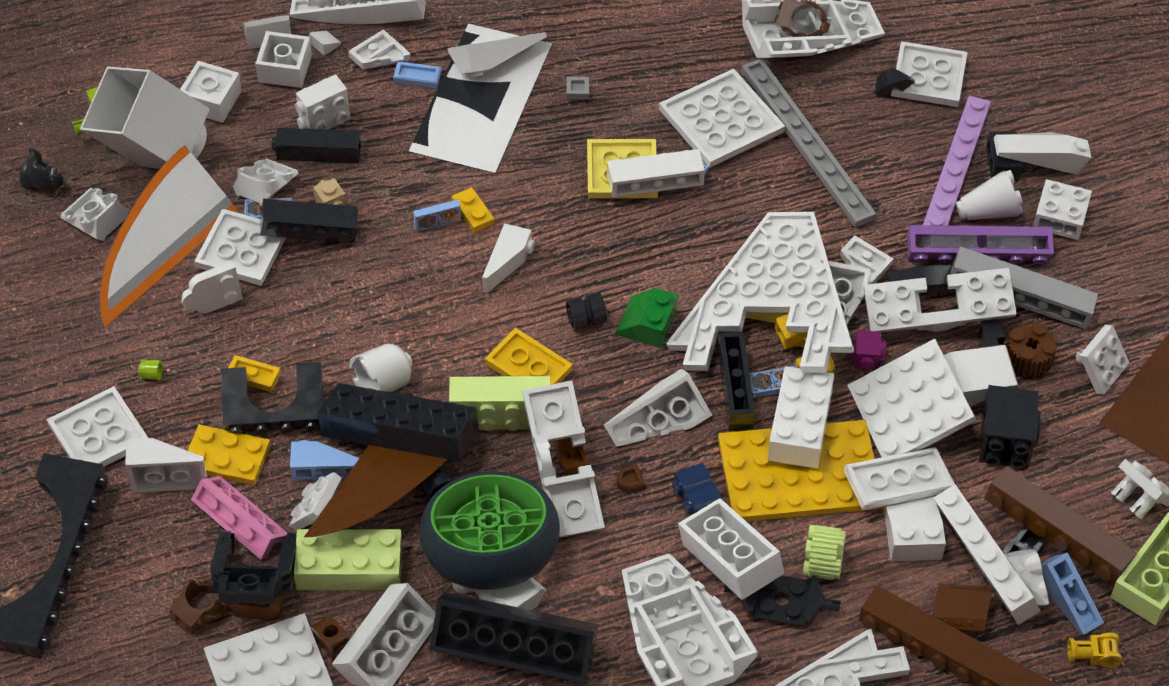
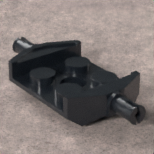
[724,575,841,627]

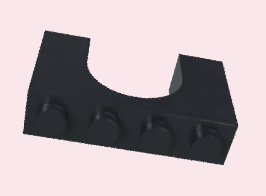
[221,362,324,434]

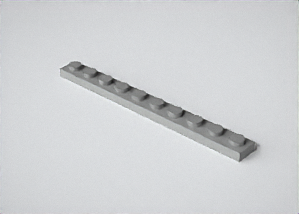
[741,58,876,228]

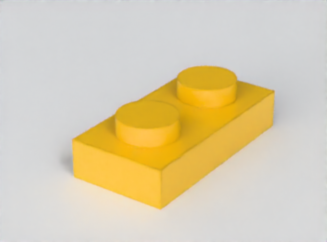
[451,187,495,233]
[228,355,281,393]

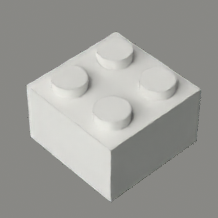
[255,31,312,88]

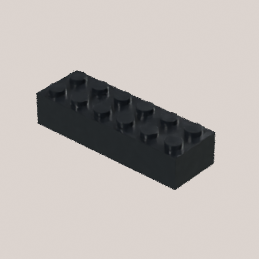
[317,383,479,462]
[429,592,599,683]

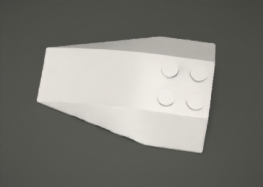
[742,0,885,58]
[622,554,758,686]

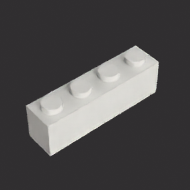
[607,149,705,197]

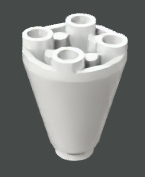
[955,170,1023,220]

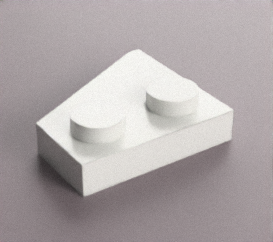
[349,30,411,69]
[840,235,893,284]

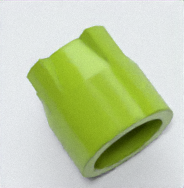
[138,359,163,380]

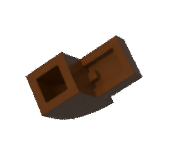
[553,437,590,476]

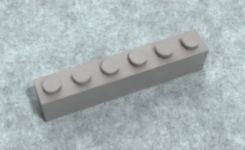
[950,246,1098,329]

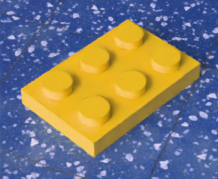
[485,328,573,385]
[188,424,271,486]

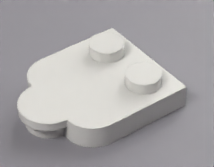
[181,261,243,313]

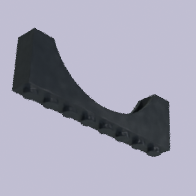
[0,453,108,659]

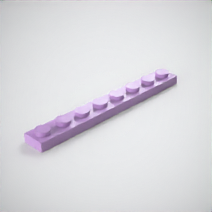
[923,96,991,226]

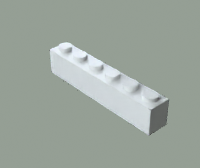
[934,484,1040,625]

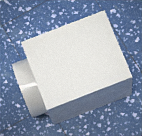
[80,66,210,169]

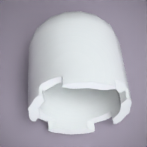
[349,344,412,392]

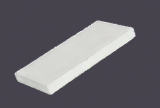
[843,447,955,510]

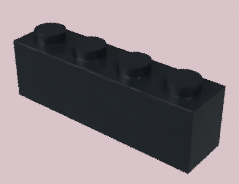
[260,198,358,243]
[717,332,755,431]

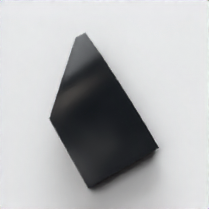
[874,68,915,98]

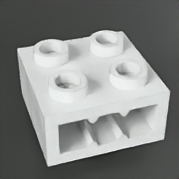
[295,74,350,130]
[1033,179,1092,240]

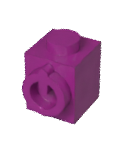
[850,330,886,370]

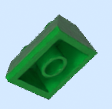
[616,288,678,348]

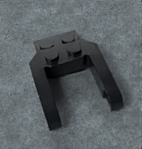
[211,530,297,605]

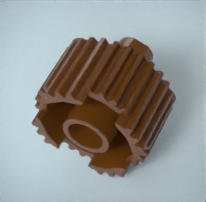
[1006,322,1057,380]

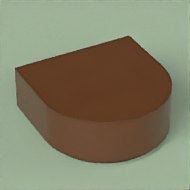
[617,464,646,493]

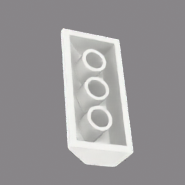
[332,583,435,686]

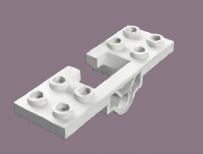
[863,268,1016,333]
[522,381,605,538]

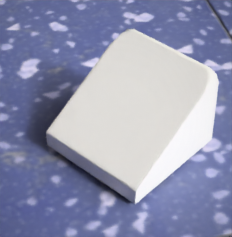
[309,31,341,56]

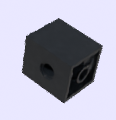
[978,385,1041,468]

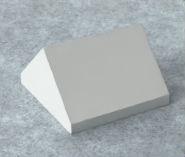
[243,15,291,49]

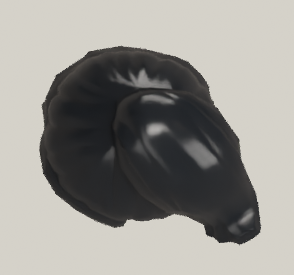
[19,148,64,191]

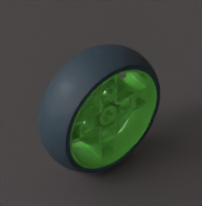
[420,471,560,590]

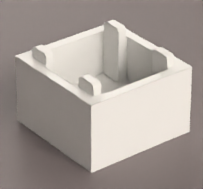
[180,61,242,123]

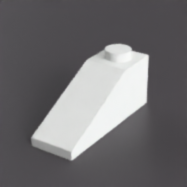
[482,223,535,293]

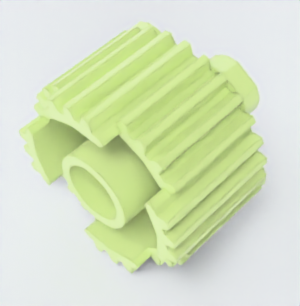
[803,525,846,580]

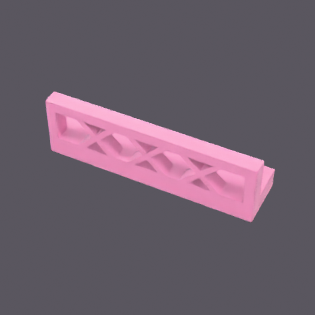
[191,476,287,560]

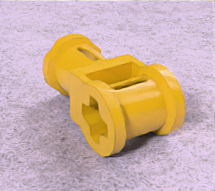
[1067,633,1123,668]

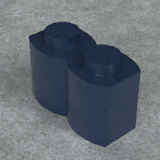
[672,463,722,515]

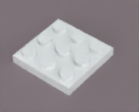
[891,41,967,107]
[194,209,286,286]
[47,386,148,467]

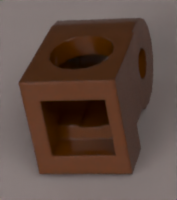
[310,615,349,662]

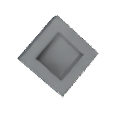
[566,77,589,100]

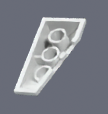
[448,32,547,77]
[994,132,1092,175]
[829,261,871,324]
[604,369,712,447]

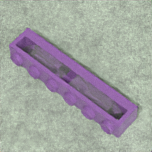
[907,225,1054,264]

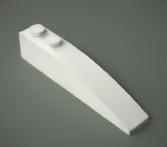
[290,0,426,24]

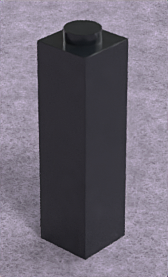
[272,128,361,164]

